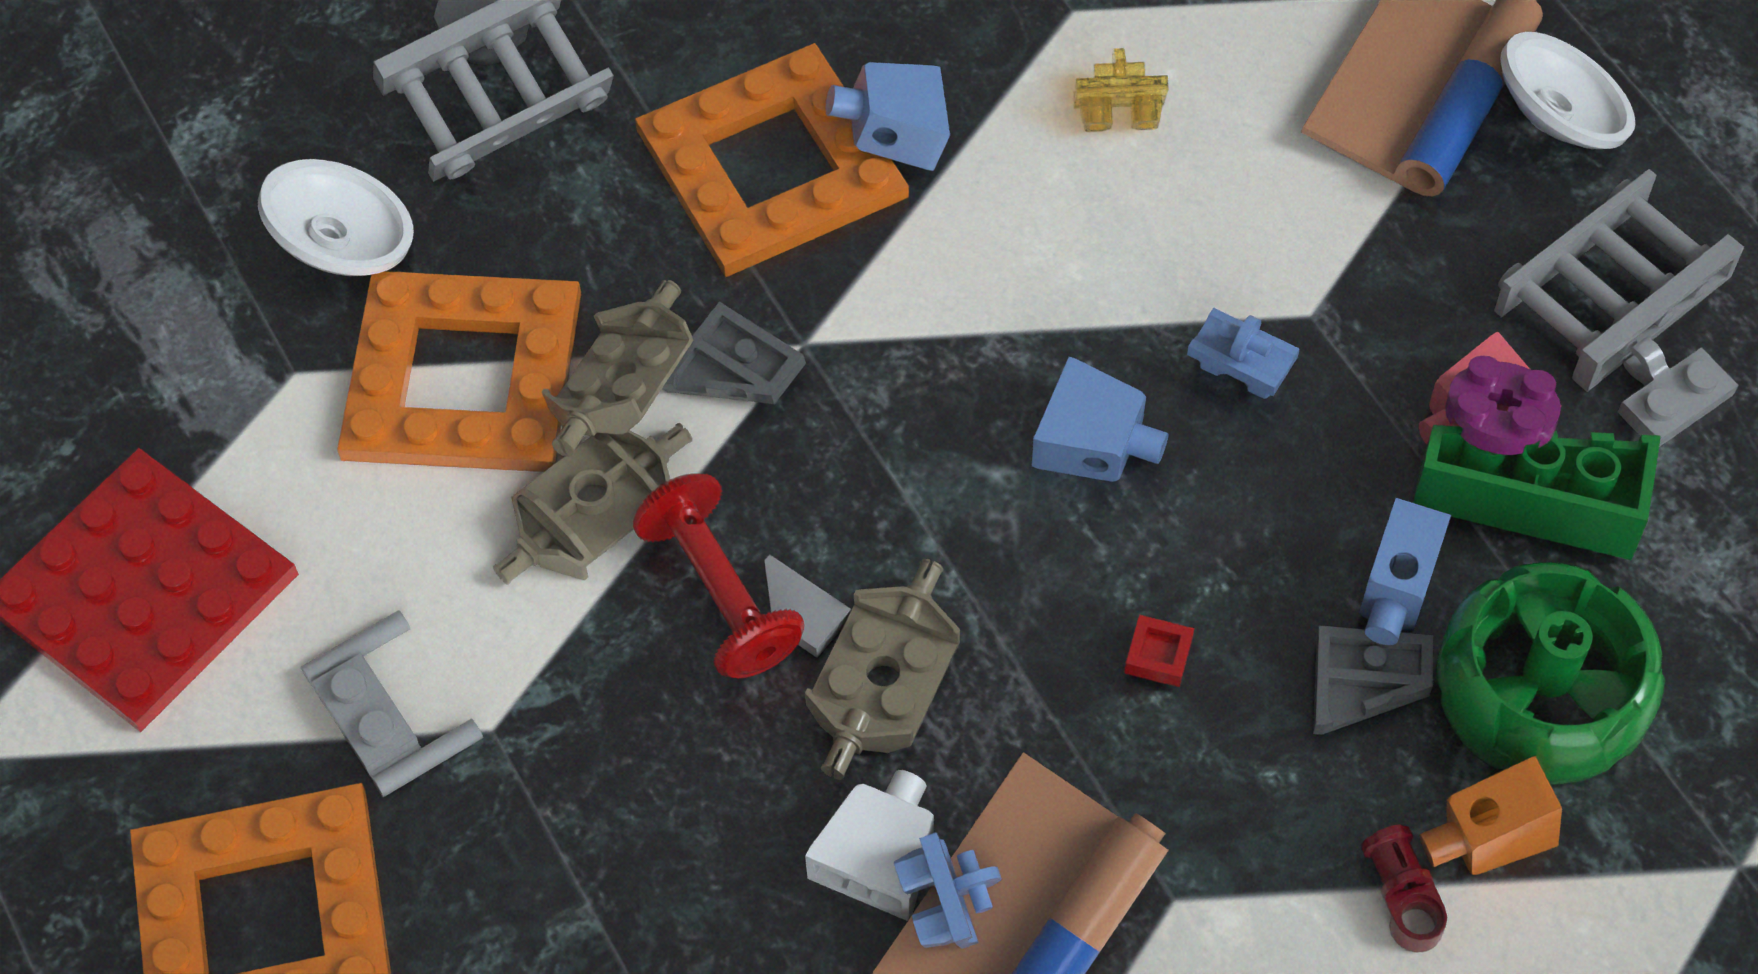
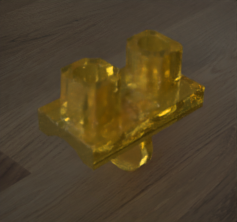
[1073,48,1169,132]

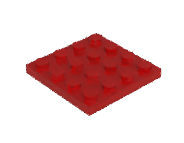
[0,448,299,732]

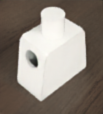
[805,770,934,921]

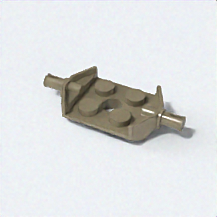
[541,280,694,456]
[493,423,692,585]
[805,559,960,780]

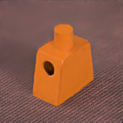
[1419,756,1562,875]

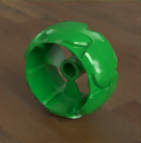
[1436,562,1665,785]

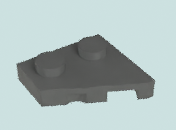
[662,301,806,404]
[1313,626,1433,735]

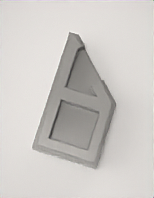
[764,554,851,658]

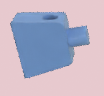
[826,62,950,171]
[1032,357,1169,482]
[1359,498,1451,645]

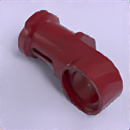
[1361,824,1448,953]

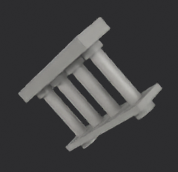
[373,0,614,182]
[1494,169,1744,392]

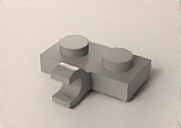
[1618,337,1739,447]

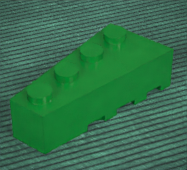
[1413,425,1661,560]

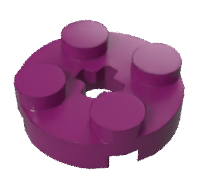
[1445,355,1561,455]

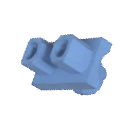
[1187,308,1299,399]
[894,832,1002,949]

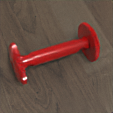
[633,473,805,678]

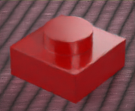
[1124,615,1194,687]

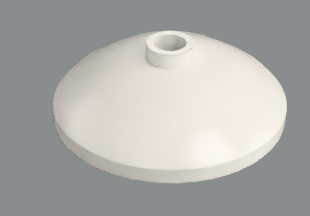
[1500,32,1635,149]
[258,159,414,276]

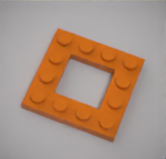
[635,43,909,278]
[337,271,581,472]
[130,783,391,974]

